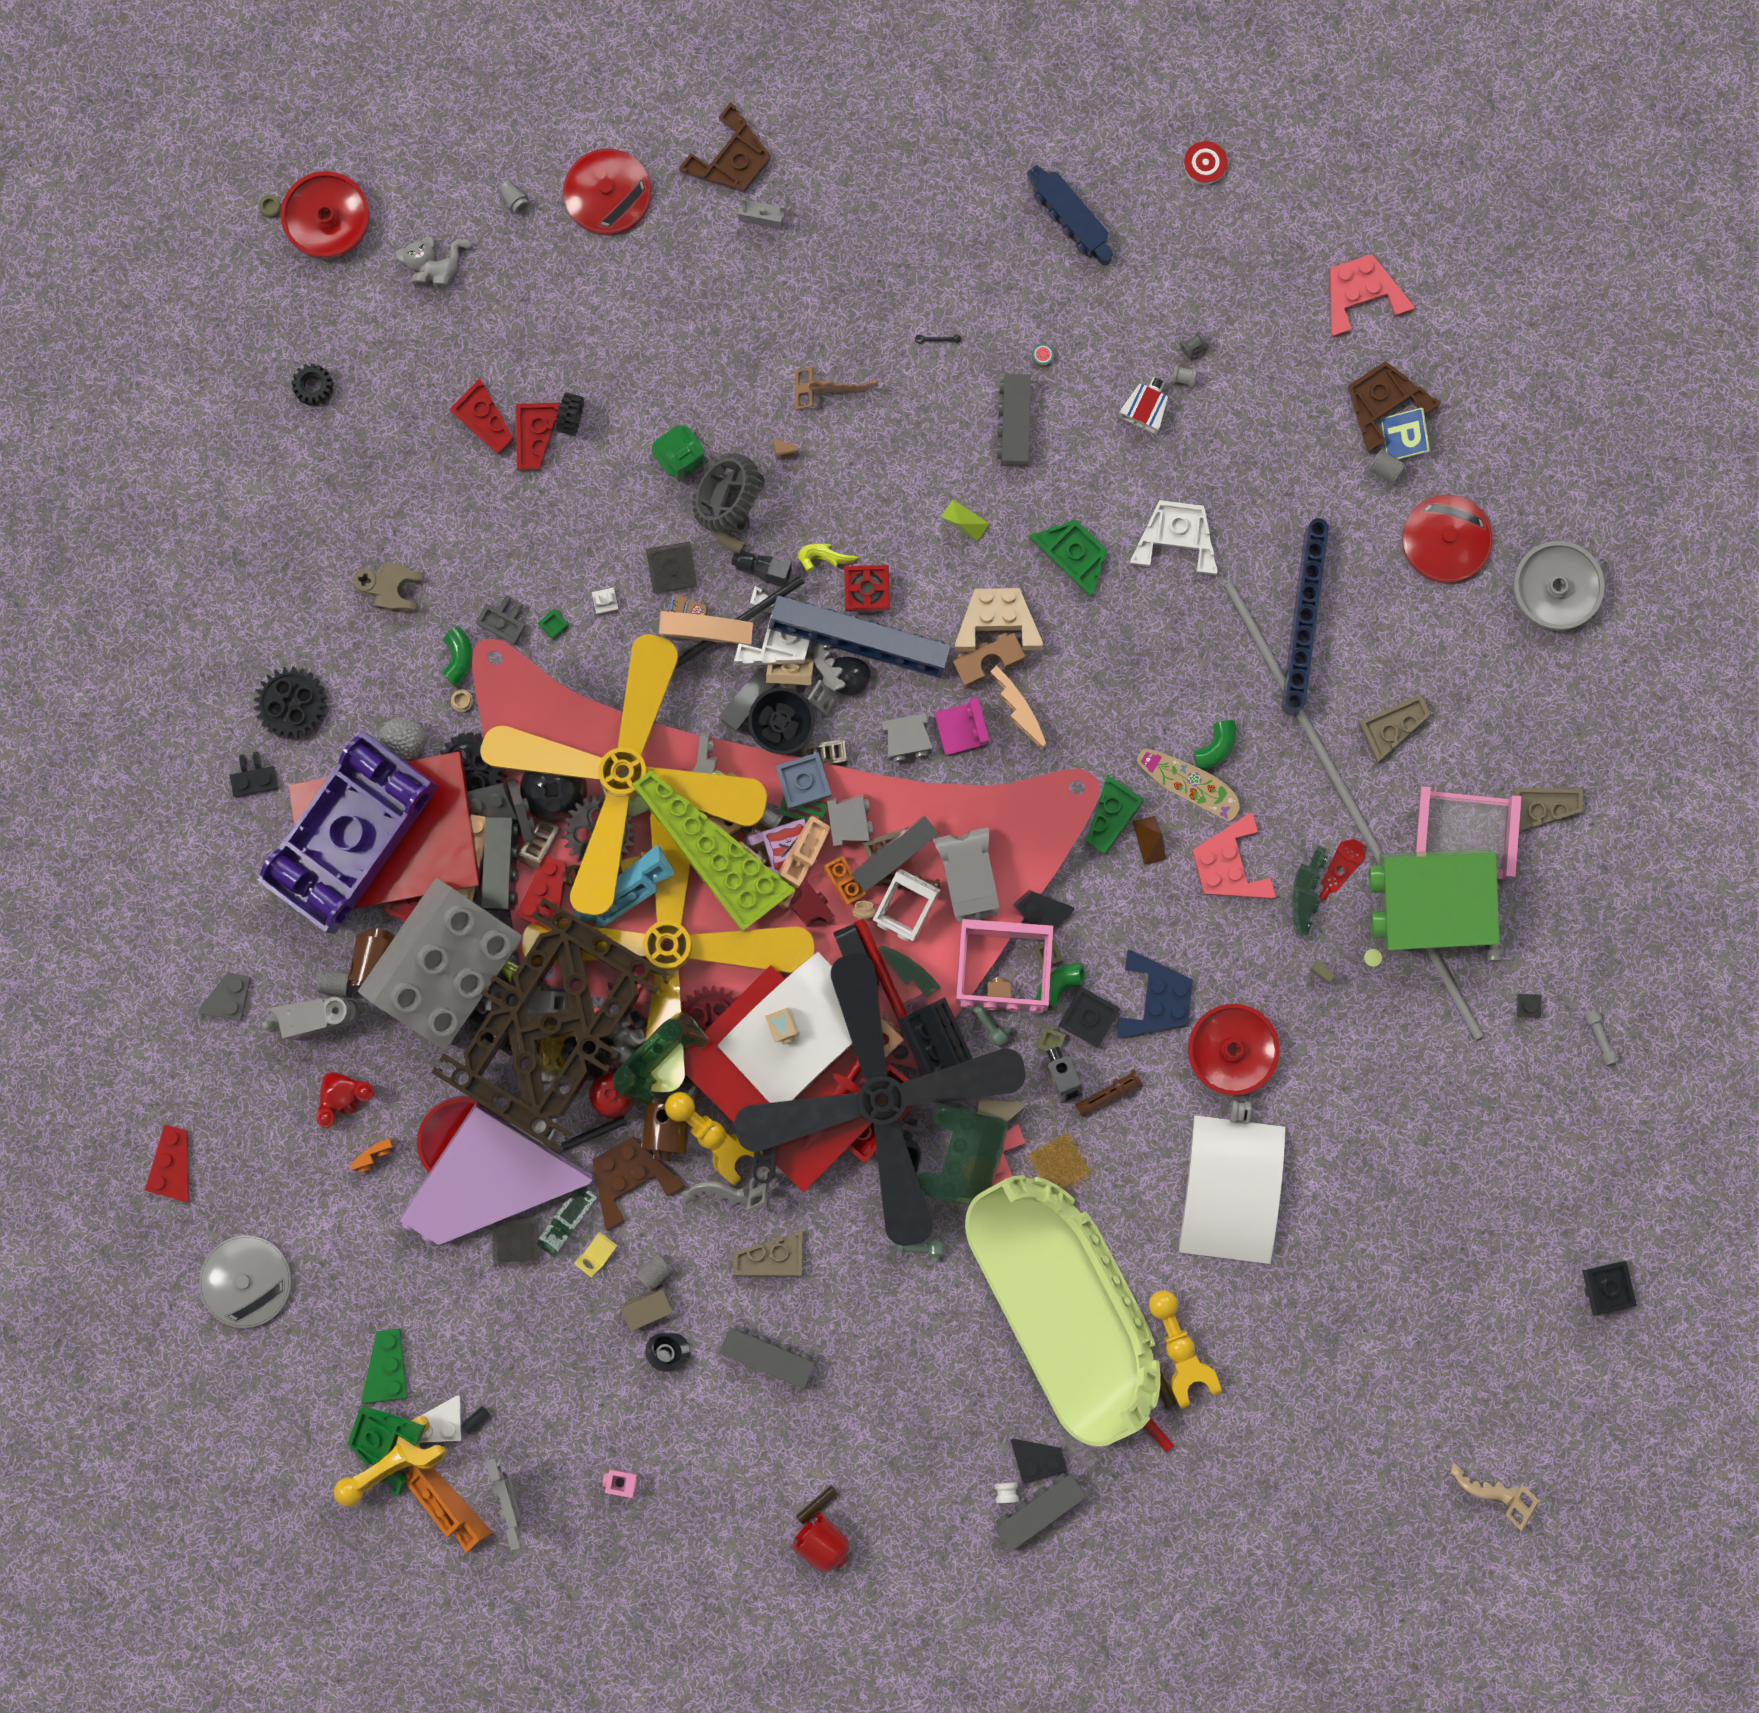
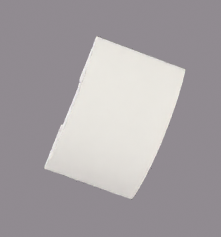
[718,952,853,1103]
[1179,1115,1285,1264]

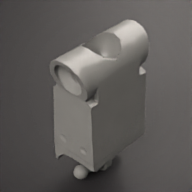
[933,827,1000,923]
[262,997,360,1040]

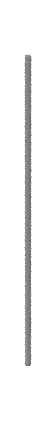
[1225,582,1483,1040]

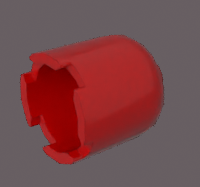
[589,1073,636,1119]
[790,1512,849,1572]

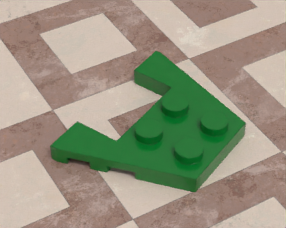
[348,1406,425,1497]

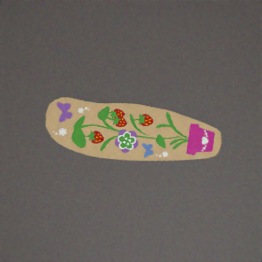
[1137,749,1240,821]

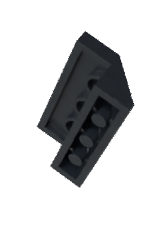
[897,997,973,1103]

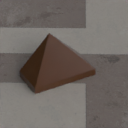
[1133,816,1166,865]

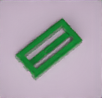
[778,795,828,822]

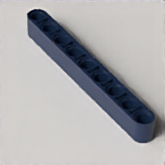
[1281,518,1329,715]

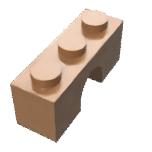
[953,633,1025,689]

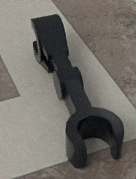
[608,977,648,1029]

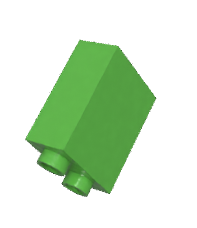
[1369,848,1500,950]

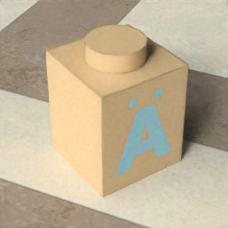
[765,1008,800,1044]

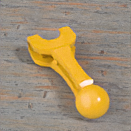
[334,1416,447,1507]

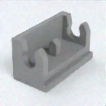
[738,197,786,229]

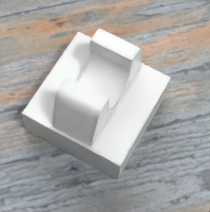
[592,587,619,615]

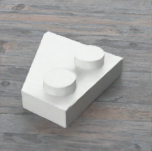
[419,1395,462,1443]

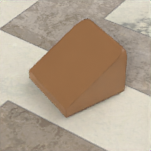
[773,439,799,460]

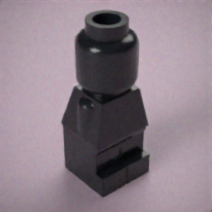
[731,551,792,587]

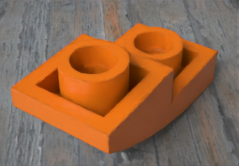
[822,856,866,905]
[350,1138,395,1174]

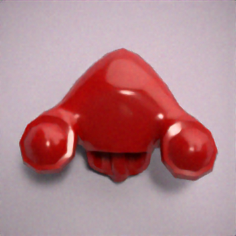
[316,1072,375,1128]

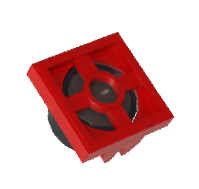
[844,565,890,614]

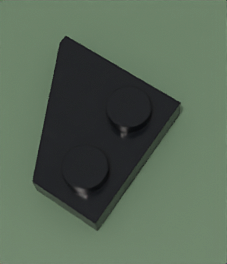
[1013,890,1075,929]

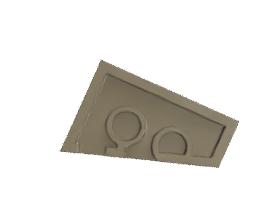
[1358,694,1431,763]
[1513,787,1583,831]
[733,1230,803,1277]

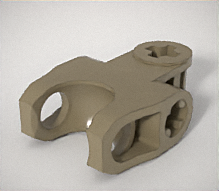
[353,562,424,612]

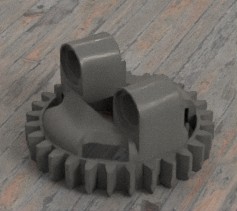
[692,453,765,534]

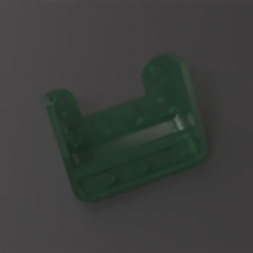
[917,1101,1008,1205]

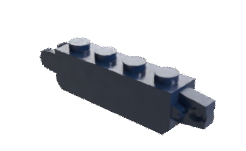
[1027,165,1113,266]

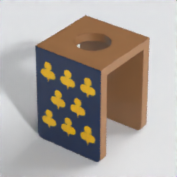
[880,1013,904,1058]

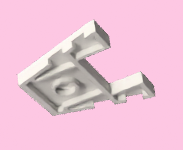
[1130,500,1217,576]
[733,586,809,665]

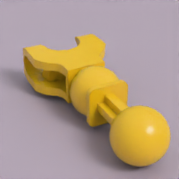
[665,1092,764,1186]
[1149,1290,1222,1409]

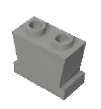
[881,713,933,762]
[827,794,873,846]

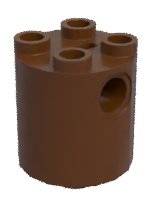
[348,928,395,987]
[641,1098,690,1162]

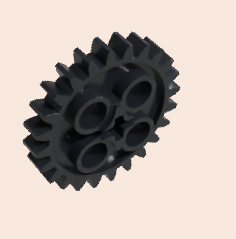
[254,666,328,740]
[440,732,507,791]
[561,795,635,862]

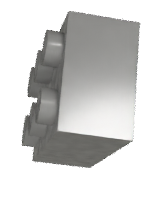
[358,878,523,1050]

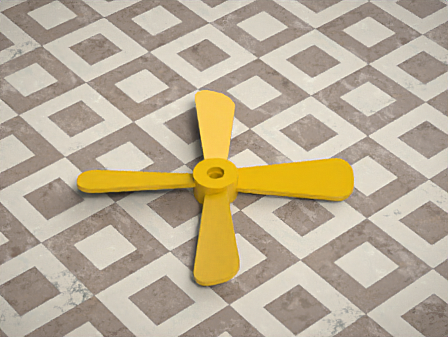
[481,634,767,916]
[522,812,814,1092]

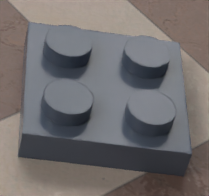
[775,753,832,810]

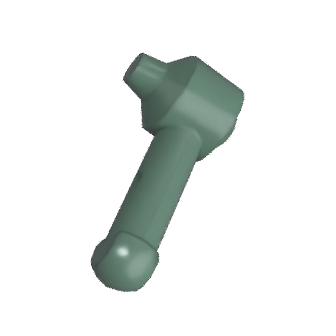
[973,1006,1012,1048]
[896,1240,945,1263]

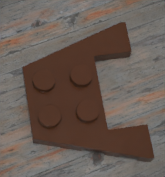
[679,102,771,193]
[1348,361,1441,453]
[592,1137,685,1230]

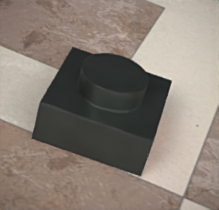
[1517,994,1541,1018]

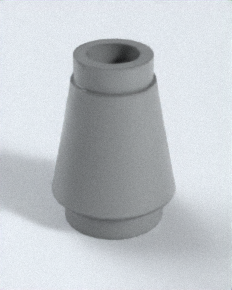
[500,181,530,214]

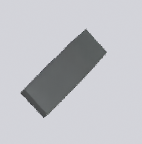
[719,668,777,733]

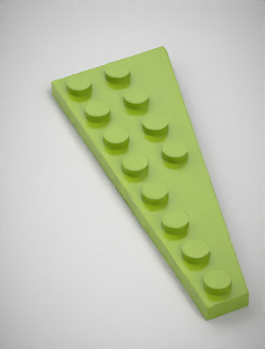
[631,770,795,931]

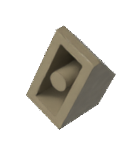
[976,1099,1025,1133]

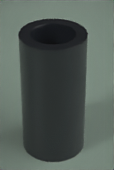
[461,1406,491,1435]

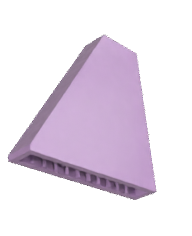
[400,1102,592,1245]

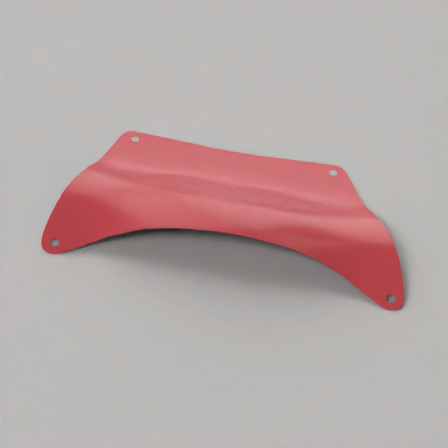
[472,639,1100,1068]

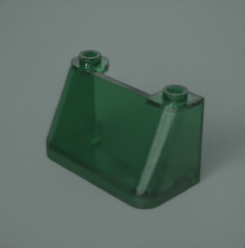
[612,1012,711,1105]

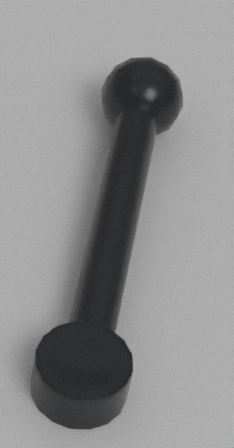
[915,334,961,344]

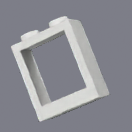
[873,869,941,941]

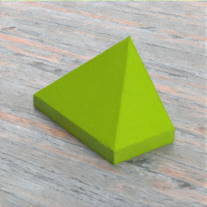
[940,500,990,542]

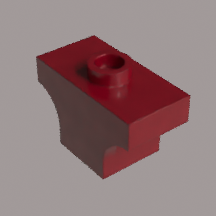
[792,880,835,927]

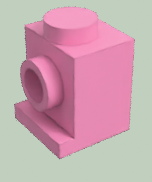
[602,1469,638,1498]

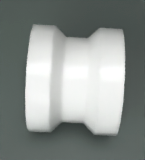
[995,1482,1019,1503]

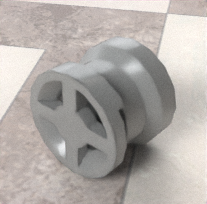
[1230,1099,1251,1124]

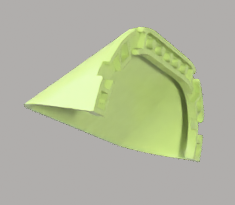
[965,1175,1160,1446]

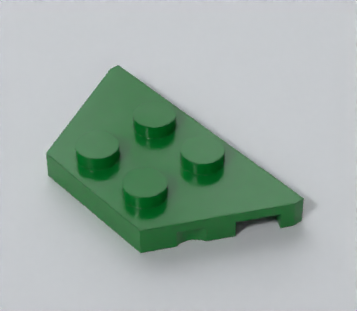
[1029,519,1107,597]

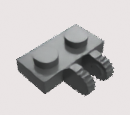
[475,595,526,645]

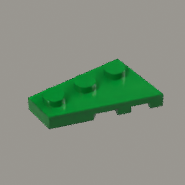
[1086,775,1144,855]
[361,1328,408,1404]

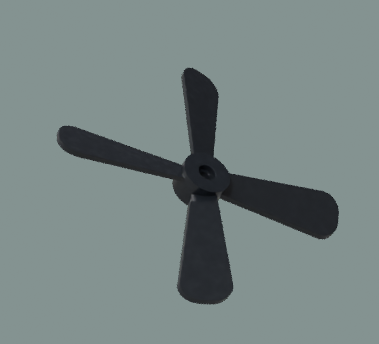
[734,954,1026,1246]

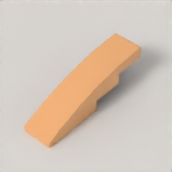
[659,611,753,645]
[990,665,1046,749]
[777,816,831,909]

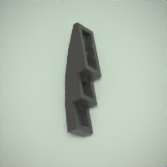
[851,816,939,891]

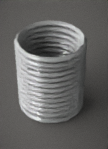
[1369,450,1405,485]
[317,969,350,997]
[636,1254,674,1291]

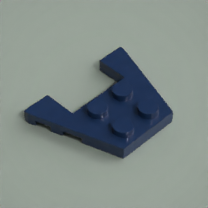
[1117,950,1193,1038]

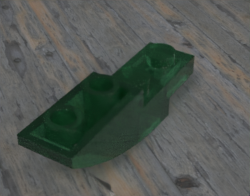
[1291,846,1328,938]

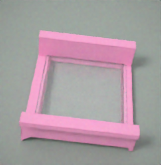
[1416,786,1521,880]

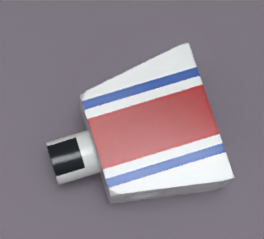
[1119,377,1168,435]

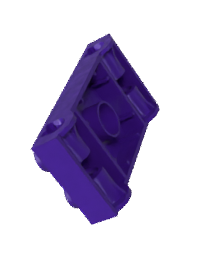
[257,731,439,934]

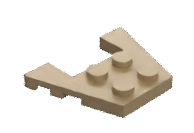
[955,588,1043,652]

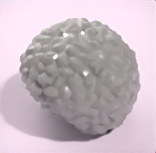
[378,717,426,762]

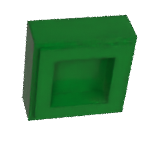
[538,609,570,640]

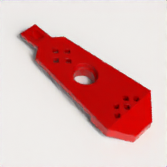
[1318,839,1366,901]

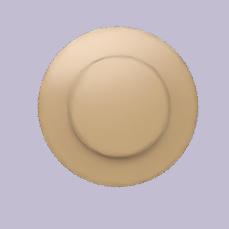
[451,690,473,712]
[853,901,875,920]

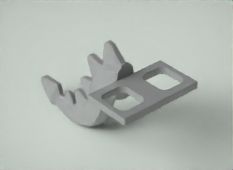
[808,643,846,716]
[683,1171,770,1212]

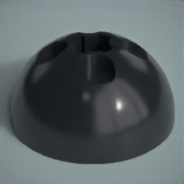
[748,687,815,754]
[520,771,587,822]

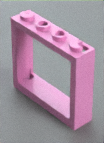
[956,919,1053,1014]

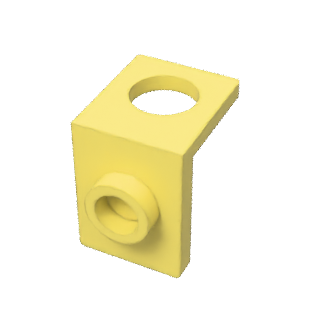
[574,1232,617,1278]

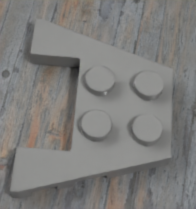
[485,1458,522,1551]

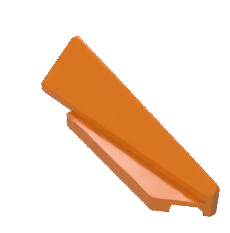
[405,1465,493,1553]

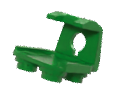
[652,425,708,482]

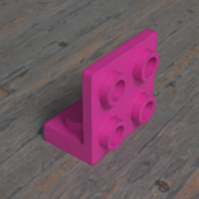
[934,697,989,755]

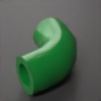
[441,626,473,688]
[1194,720,1236,771]
[1035,963,1085,1010]

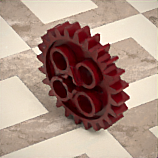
[681,985,739,1048]

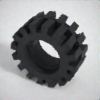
[291,363,334,406]
[556,392,584,436]

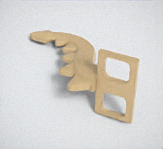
[1451,1463,1539,1531]

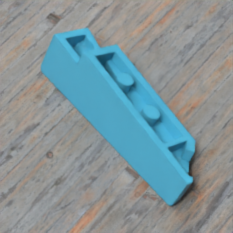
[574,845,674,926]

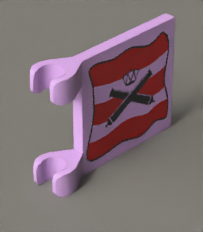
[746,818,817,874]

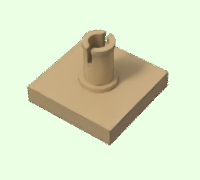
[766,658,814,691]

